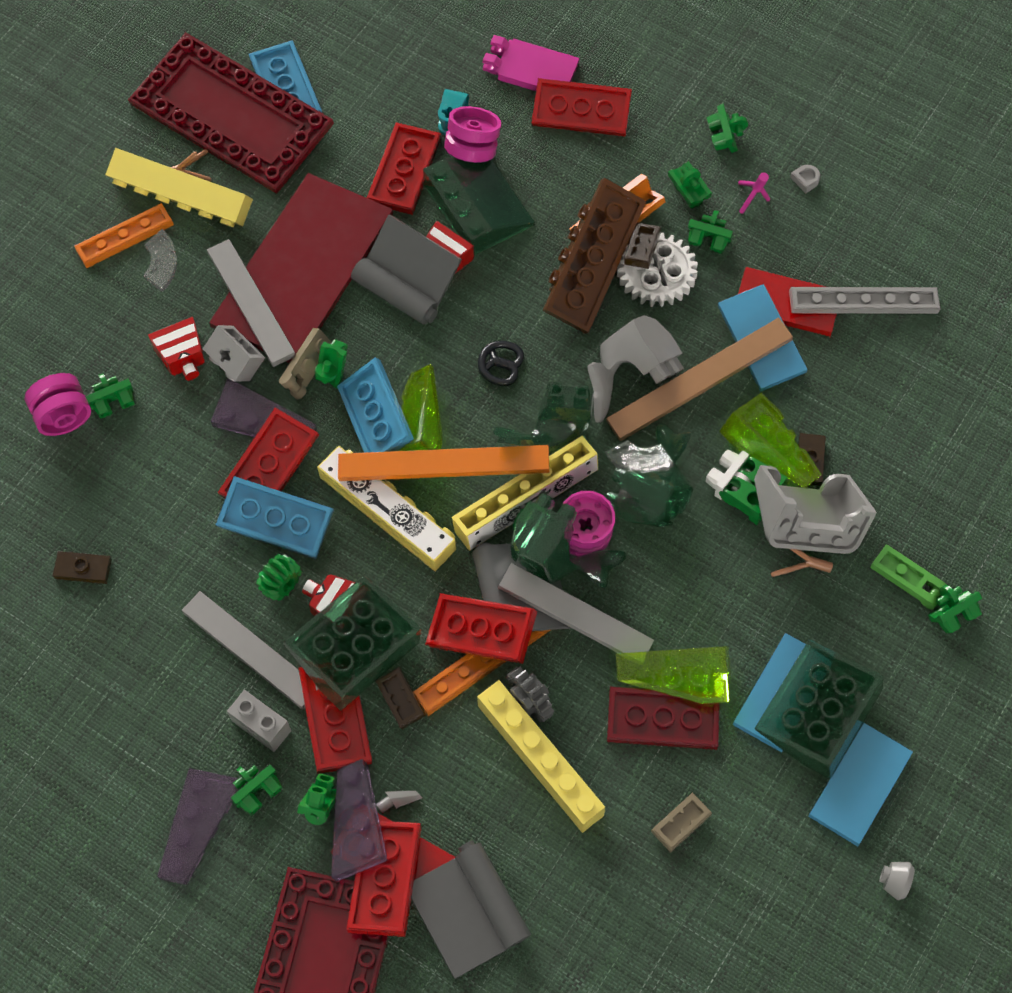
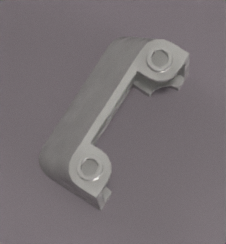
[754,465,877,554]

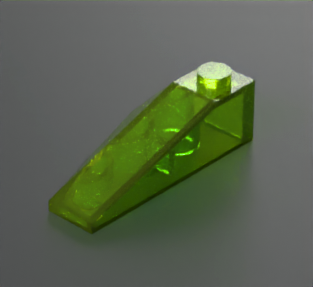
[398,364,443,451]
[719,393,822,488]
[616,646,731,704]

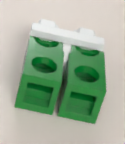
[706,449,787,525]

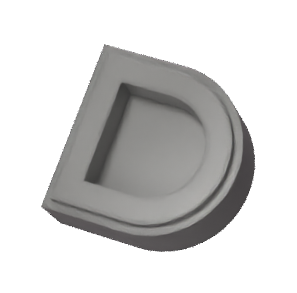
[790,165,820,194]

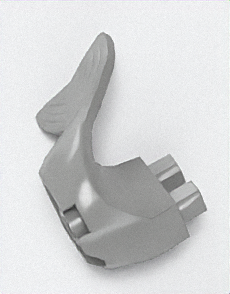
[588,315,684,423]

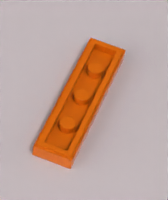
[74,203,174,268]

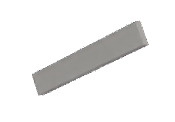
[207,239,295,367]
[789,287,940,314]
[498,563,654,665]
[182,591,319,710]

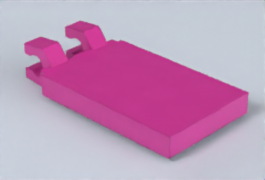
[483,35,579,91]

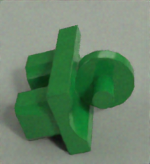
[706,104,748,153]
[668,161,712,209]
[688,210,733,254]
[315,340,348,389]
[85,373,135,419]
[928,585,982,633]
[231,764,283,816]
[297,774,340,825]

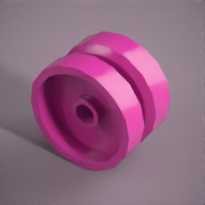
[444,106,501,163]
[24,373,92,436]

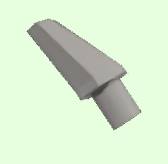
[376,791,422,813]

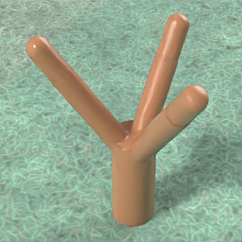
[170,149,211,182]
[771,549,833,577]

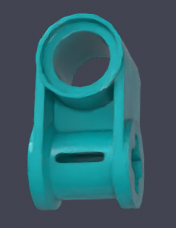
[438,89,469,136]

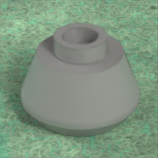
[879,862,915,900]

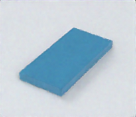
[249,40,322,113]
[718,284,807,392]
[337,357,414,453]
[216,476,334,559]
[733,633,834,753]
[808,723,913,847]

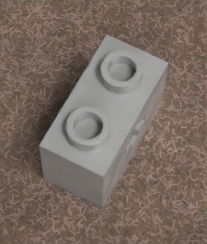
[203,325,265,382]
[227,690,291,752]

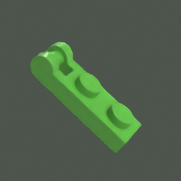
[870,544,947,610]

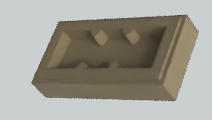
[651,792,712,853]

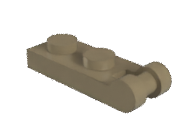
[279,328,332,400]

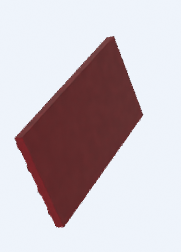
[128,32,334,194]
[209,173,393,363]
[254,867,389,993]

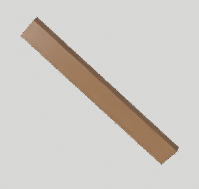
[607,317,793,441]

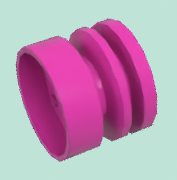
[557,491,615,557]

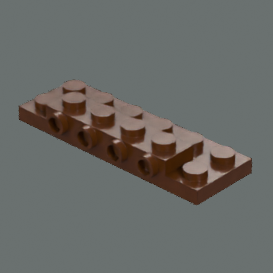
[543,178,646,334]

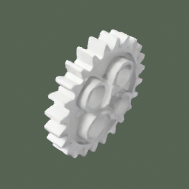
[617,233,698,307]

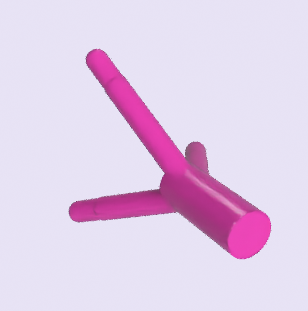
[738,173,770,214]

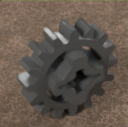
[506,667,554,722]

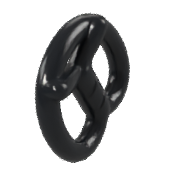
[478,340,524,386]

